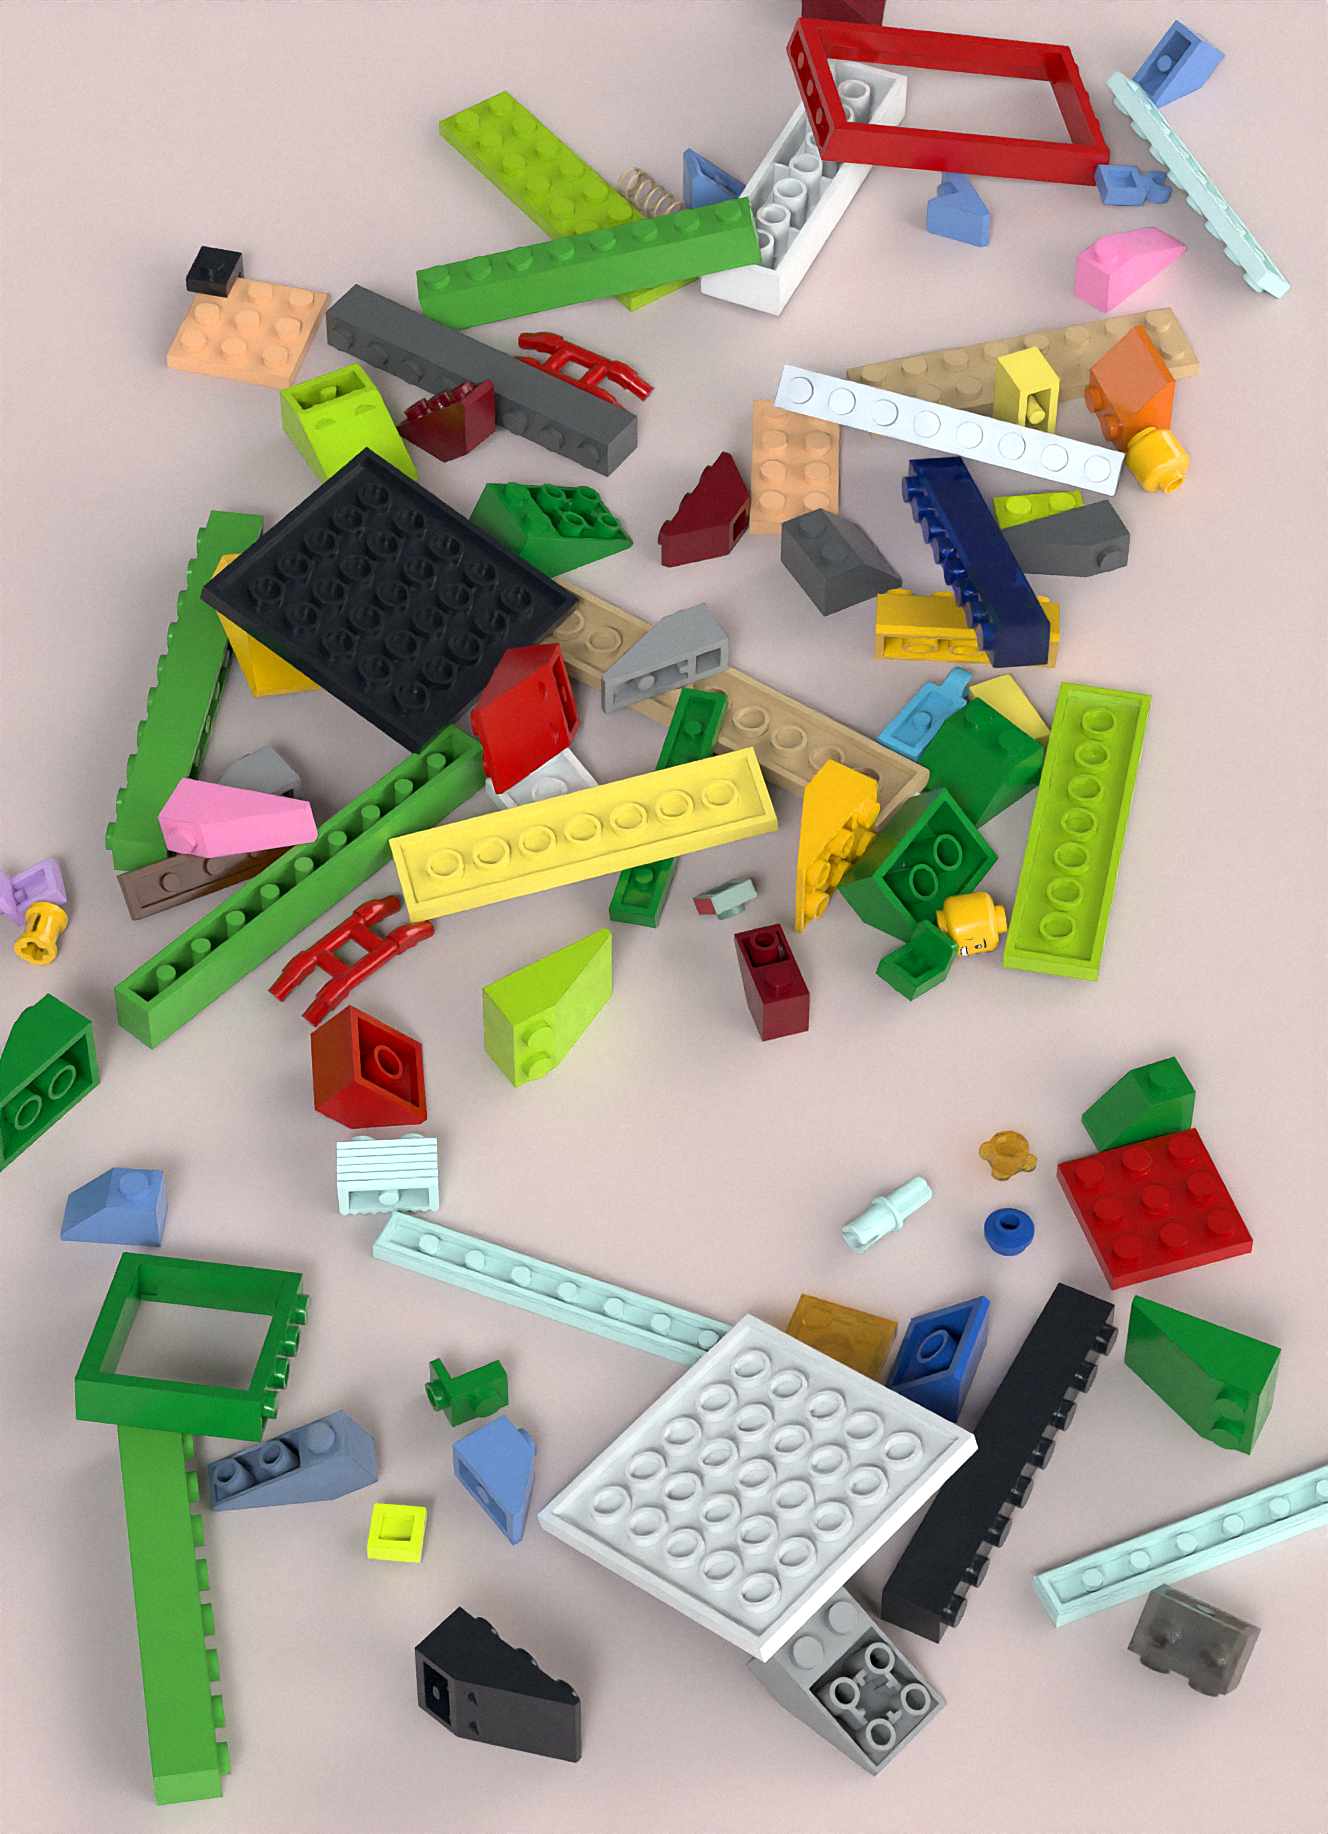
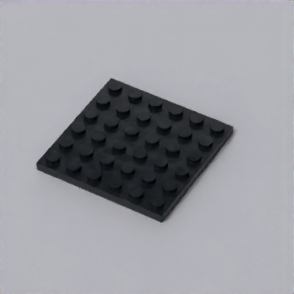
[200,447,580,755]

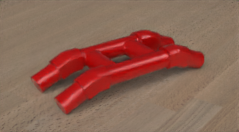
[514,332,654,411]
[268,895,434,1028]

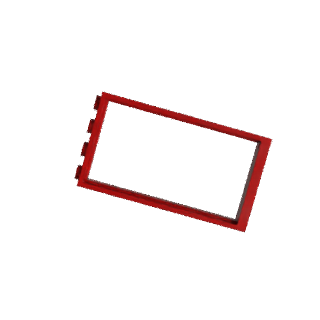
[786,17,1110,186]

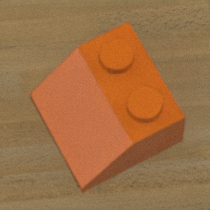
[1084,325,1176,454]

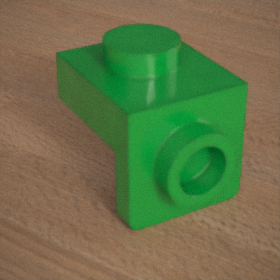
[875,919,959,1002]
[425,1358,509,1427]

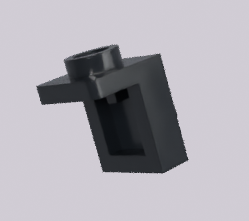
[186,246,244,298]

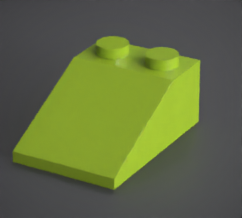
[482,927,612,1088]

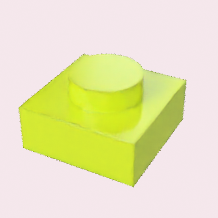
[367,1503,427,1563]

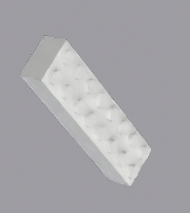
[701,59,907,316]

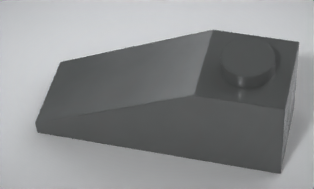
[984,499,1130,577]

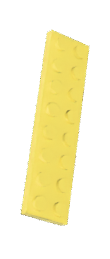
[389,747,778,924]

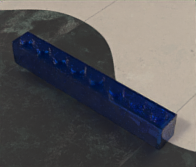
[901,456,1051,668]

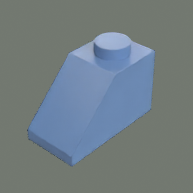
[1132,20,1225,109]
[60,1167,168,1247]
[452,1415,537,1545]

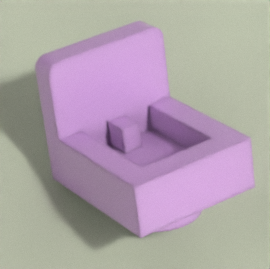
[0,857,68,927]

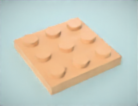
[167,277,329,389]

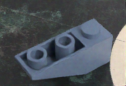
[208,1410,378,1512]

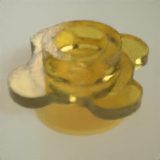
[979,1131,1037,1181]

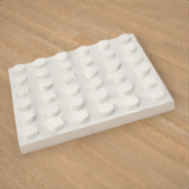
[537,1313,978,1663]

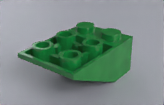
[469,482,633,578]

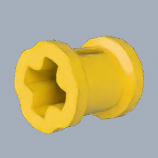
[14,901,68,965]

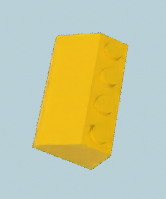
[874,589,1060,668]

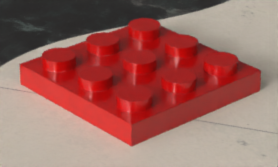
[1056,1128,1253,1290]

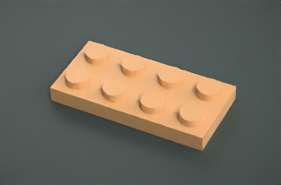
[749,400,840,535]

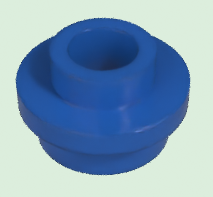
[984,1208,1034,1256]

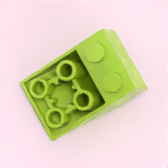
[279,362,419,484]

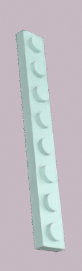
[1106,70,1291,298]

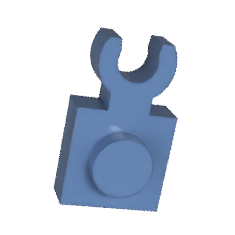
[1094,164,1172,206]

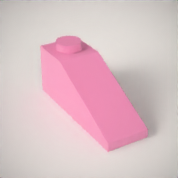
[1074,227,1187,314]
[158,778,318,858]

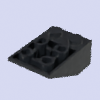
[414,1606,582,1763]

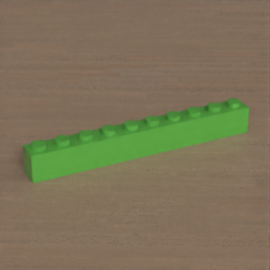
[105,510,265,871]
[114,723,487,1050]

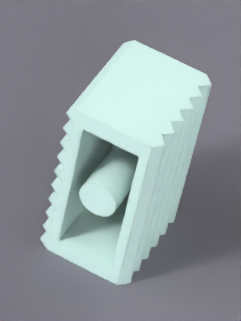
[337,1133,439,1216]

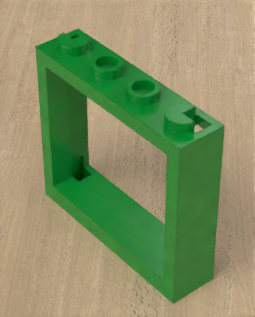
[74,1252,311,1443]

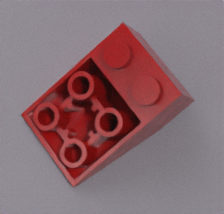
[470,643,581,794]

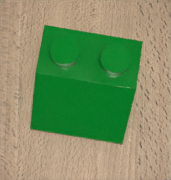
[917,697,1044,829]

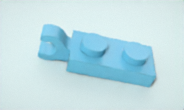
[877,667,973,763]

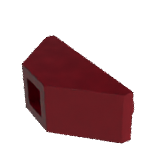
[396,379,495,463]
[658,451,750,568]

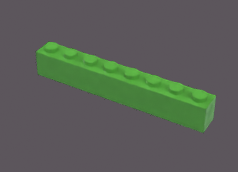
[416,196,762,331]
[117,1425,231,1806]

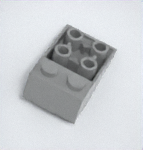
[745,1586,947,1776]

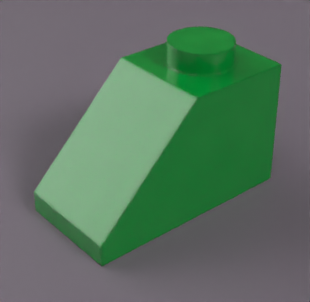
[1081,1056,1196,1153]

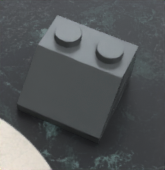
[781,508,902,617]

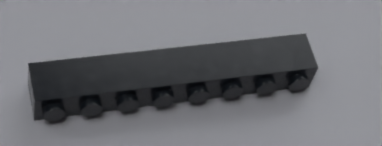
[881,1282,1119,1644]

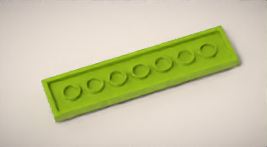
[439,91,699,312]
[1002,682,1152,982]

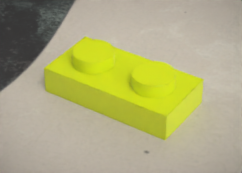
[992,490,1083,530]

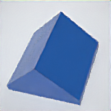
[885,1296,990,1423]

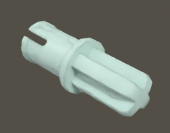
[842,1176,932,1254]

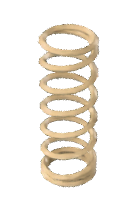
[617,167,691,218]

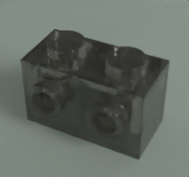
[1127,1583,1261,1697]

